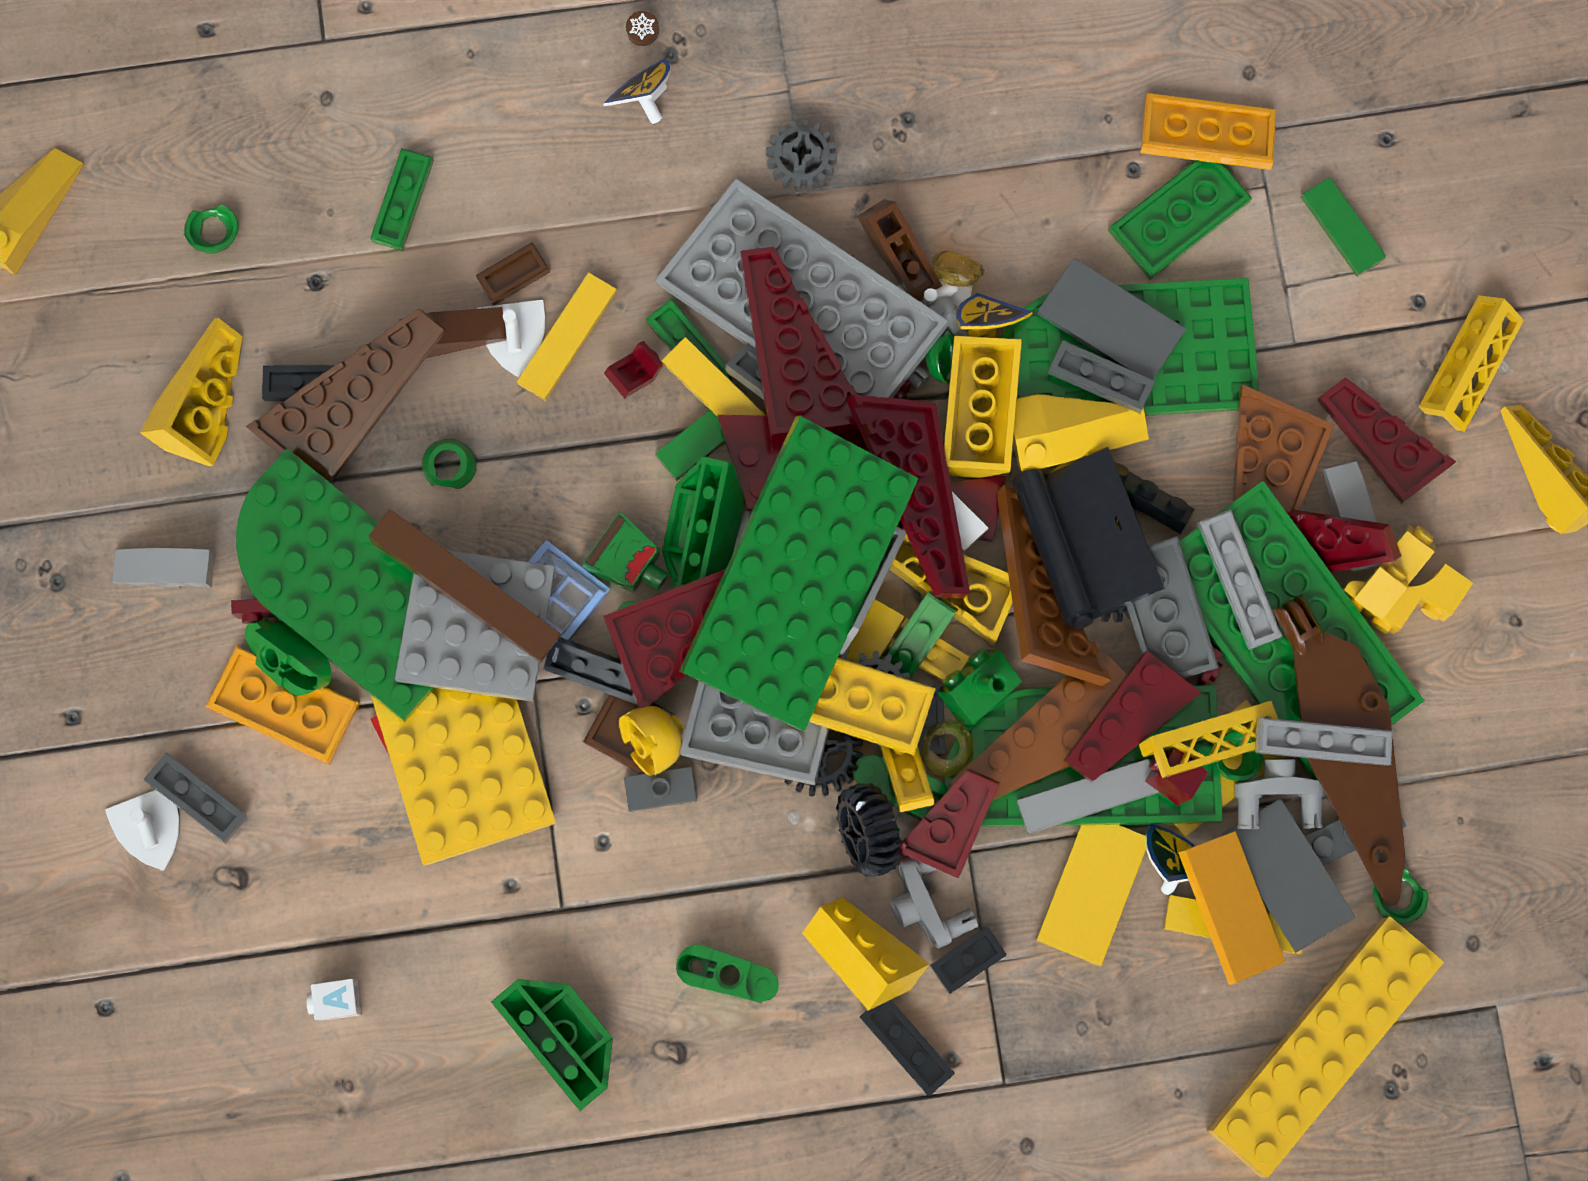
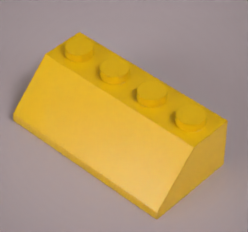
[944,336,1022,478]

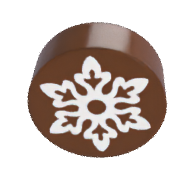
[626,11,659,46]

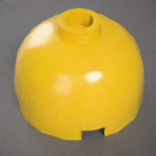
[619,706,684,776]

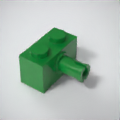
[936,648,1022,725]

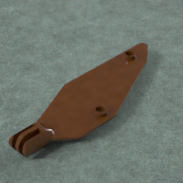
[1272,594,1405,905]

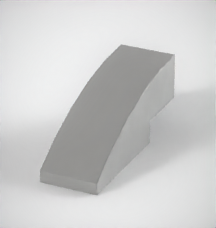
[1323,460,1380,572]
[112,548,215,589]

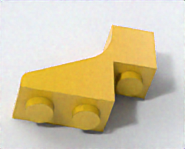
[1354,525,1436,620]
[1343,564,1473,635]

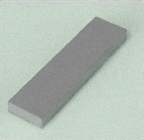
[1197,509,1282,650]
[1255,717,1393,766]
[1017,759,1159,835]

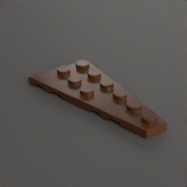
[246,309,447,483]

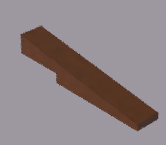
[369,509,561,663]

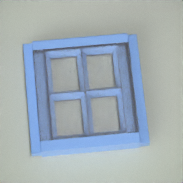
[528,540,610,640]

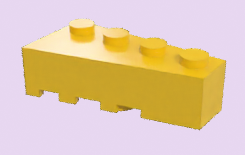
[889,528,1013,647]

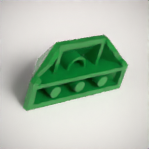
[662,456,745,589]
[491,979,613,1111]

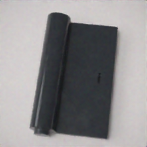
[1012,447,1165,629]

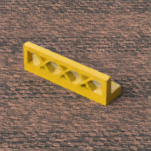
[1419,295,1524,432]
[1139,701,1278,778]

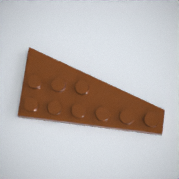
[1232,385,1335,514]
[996,485,1111,686]
[949,646,1171,801]

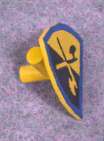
[956,293,1032,338]

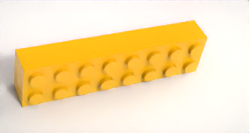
[1206,916,1444,1178]

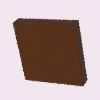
[583,694,676,774]

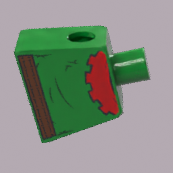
[583,512,669,593]

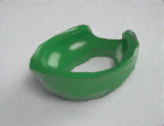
[184,204,239,254]
[926,330,954,384]
[421,438,477,489]
[1215,729,1263,781]
[1372,869,1428,924]

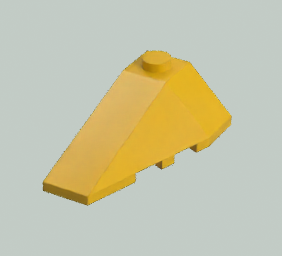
[0,148,84,275]
[140,318,243,466]
[1013,394,1149,472]
[1500,405,1588,534]

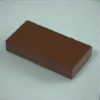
[476,242,550,306]

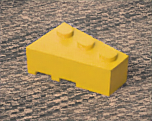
[802,897,930,1011]

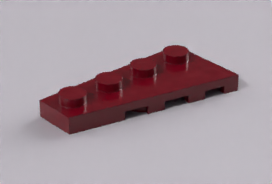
[1317,377,1456,504]
[1063,651,1201,782]

